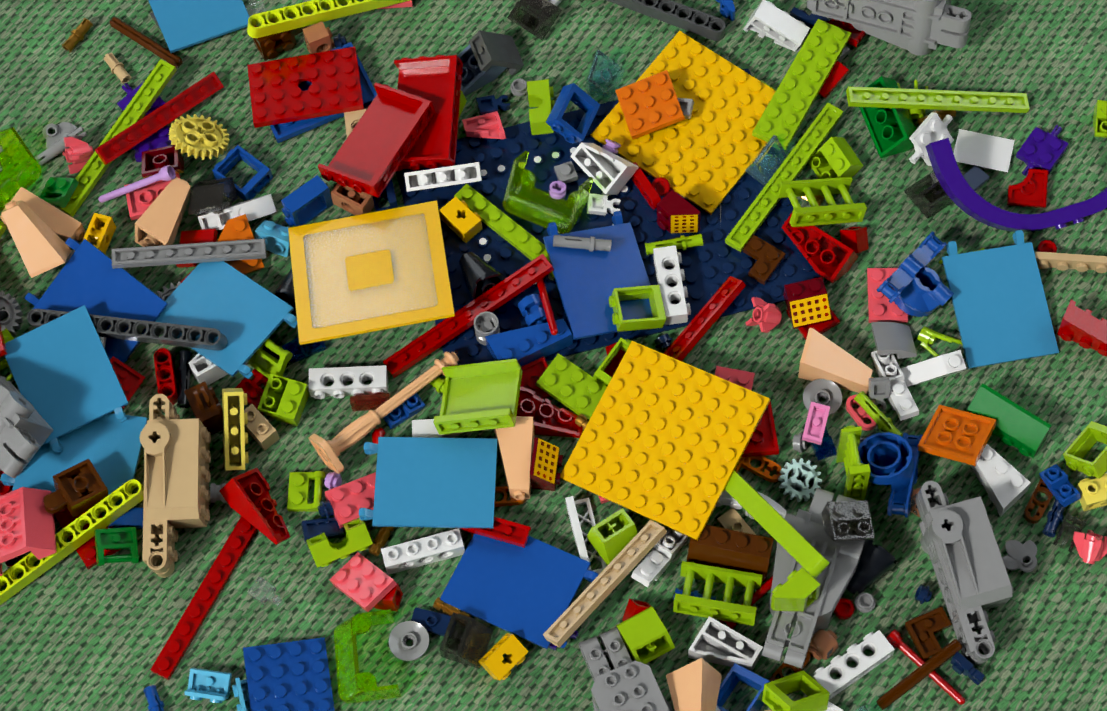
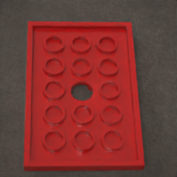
[247,46,364,128]

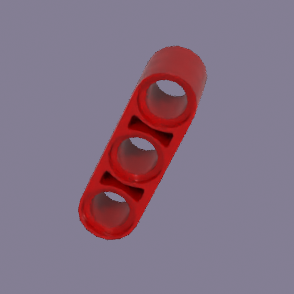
[154,348,178,405]

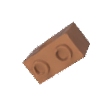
[302,21,335,54]
[331,183,374,215]

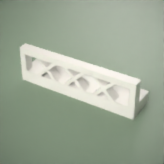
[565,496,607,574]

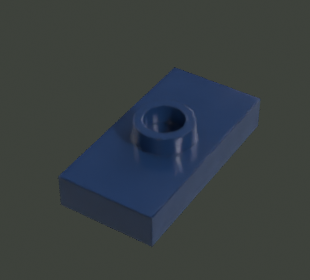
[301,517,344,542]
[411,607,454,638]

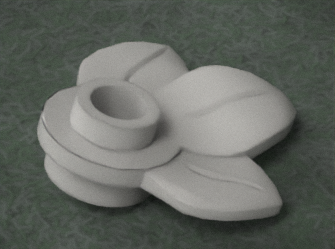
[42,122,77,149]
[1002,540,1037,573]

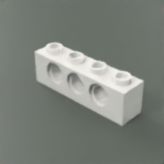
[404,162,482,192]
[653,245,691,325]
[308,365,388,399]
[381,528,465,575]
[813,630,895,701]

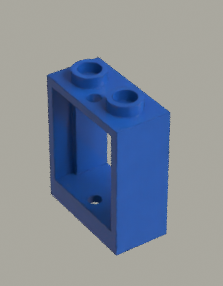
[546,83,600,144]
[212,145,273,201]
[281,175,333,227]
[717,663,770,711]

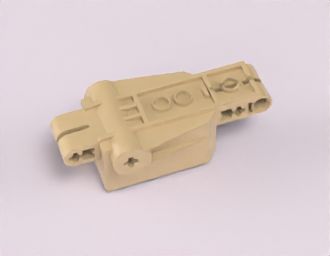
[139,394,211,578]

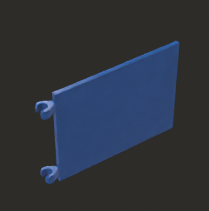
[543,211,653,340]
[25,237,168,363]
[440,533,599,650]

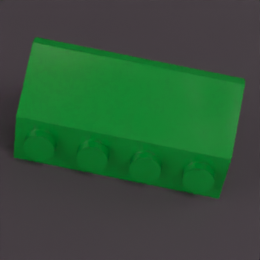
[859,76,916,158]
[967,383,1052,458]

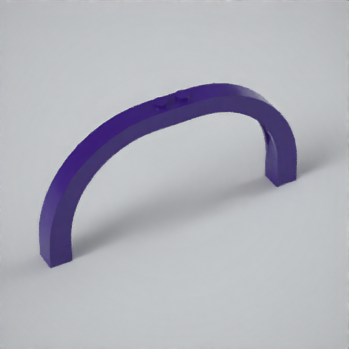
[925,138,1107,232]

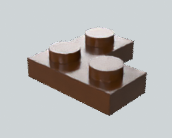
[743,234,786,285]
[904,607,951,660]

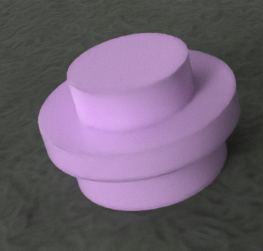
[324,472,342,490]

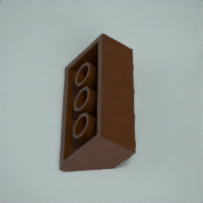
[687,525,774,582]

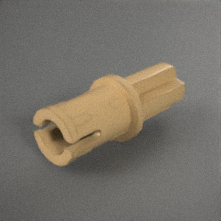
[104,53,132,84]

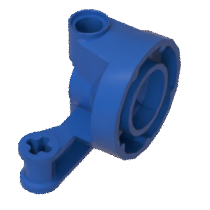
[877,231,954,317]
[858,432,923,518]

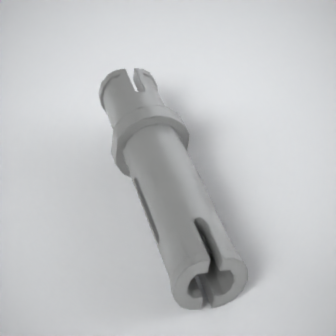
[35,126,88,166]
[553,235,612,252]

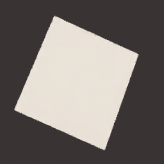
[953,129,1015,172]

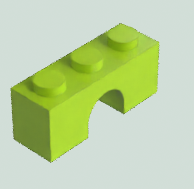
[527,79,555,135]
[306,518,373,568]

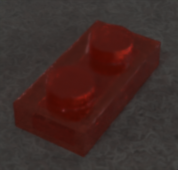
[350,392,390,412]

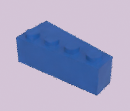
[485,319,573,367]

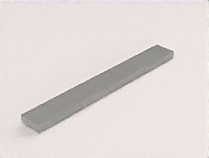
[112,239,266,269]

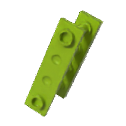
[777,177,867,227]
[836,425,871,502]
[673,561,763,626]

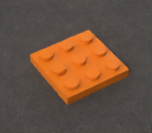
[615,70,685,140]
[918,405,996,466]

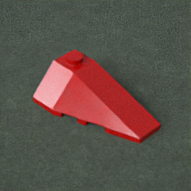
[781,213,859,283]
[517,387,583,438]
[219,468,290,545]

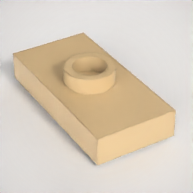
[717,508,756,535]

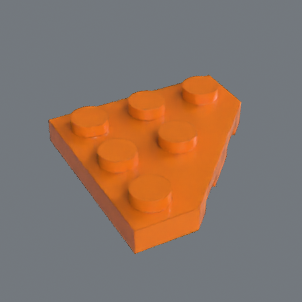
[217,214,265,275]

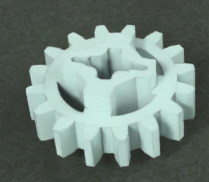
[778,458,822,502]

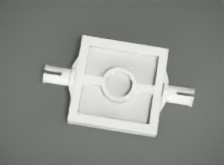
[909,112,954,166]

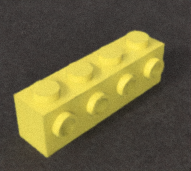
[222,388,249,471]
[1076,473,1107,512]

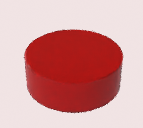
[652,177,671,197]
[1037,240,1057,253]
[834,598,854,620]

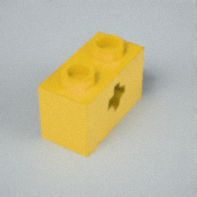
[439,196,482,243]
[82,213,116,254]
[478,633,529,681]

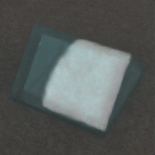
[586,50,624,100]
[745,135,787,186]

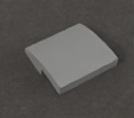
[871,322,917,359]

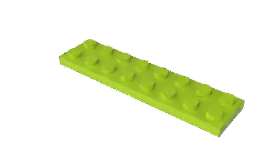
[752,19,851,150]

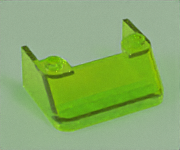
[0,127,42,211]
[503,151,594,234]
[334,609,401,704]

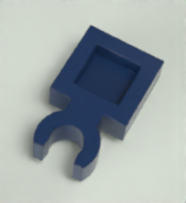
[476,95,510,115]
[950,652,985,685]

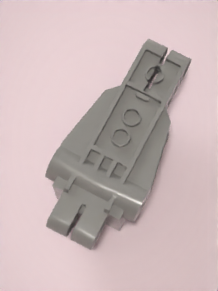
[806,0,972,56]
[0,376,53,478]
[915,481,1014,665]
[762,488,866,669]
[578,628,674,711]

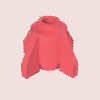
[62,136,94,174]
[746,297,782,333]
[1073,529,1107,564]

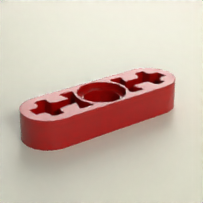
[631,162,661,210]

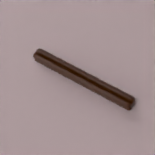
[110,17,183,68]
[876,639,962,710]

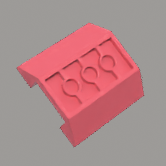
[0,487,57,576]

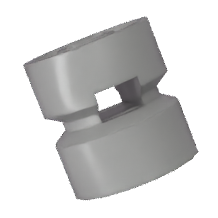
[474,311,500,346]

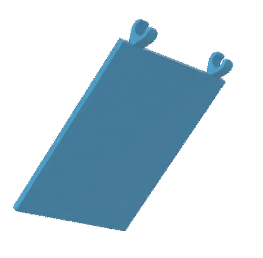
[148,0,249,53]
[942,230,1059,369]
[155,261,297,379]
[4,305,129,454]
[0,413,148,505]
[359,437,498,528]

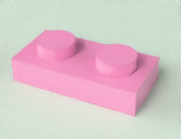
[801,402,830,445]

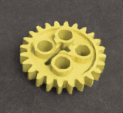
[169,114,230,160]

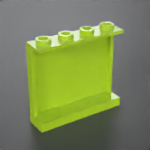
[433,359,522,435]

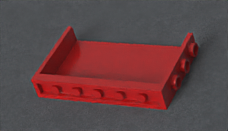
[394,55,463,171]
[318,82,436,198]

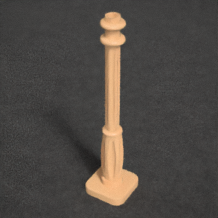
[308,351,459,474]

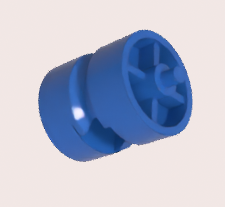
[518,294,547,326]

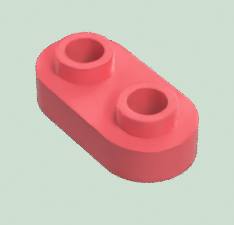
[846,395,877,431]

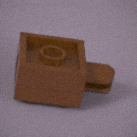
[253,21,308,61]
[184,381,223,435]
[43,459,108,518]

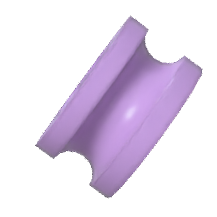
[602,138,621,154]
[549,181,566,199]

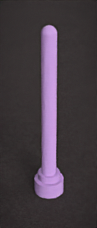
[98,165,176,203]

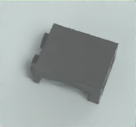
[469,30,524,75]

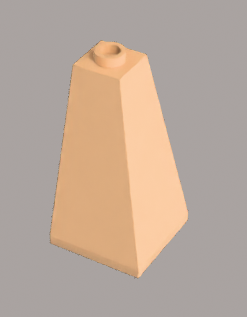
[135,177,191,247]
[0,187,85,242]
[1,200,71,278]
[798,328,874,395]
[495,416,535,500]
[666,658,722,711]

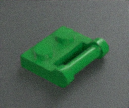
[38,177,79,208]
[94,527,139,566]

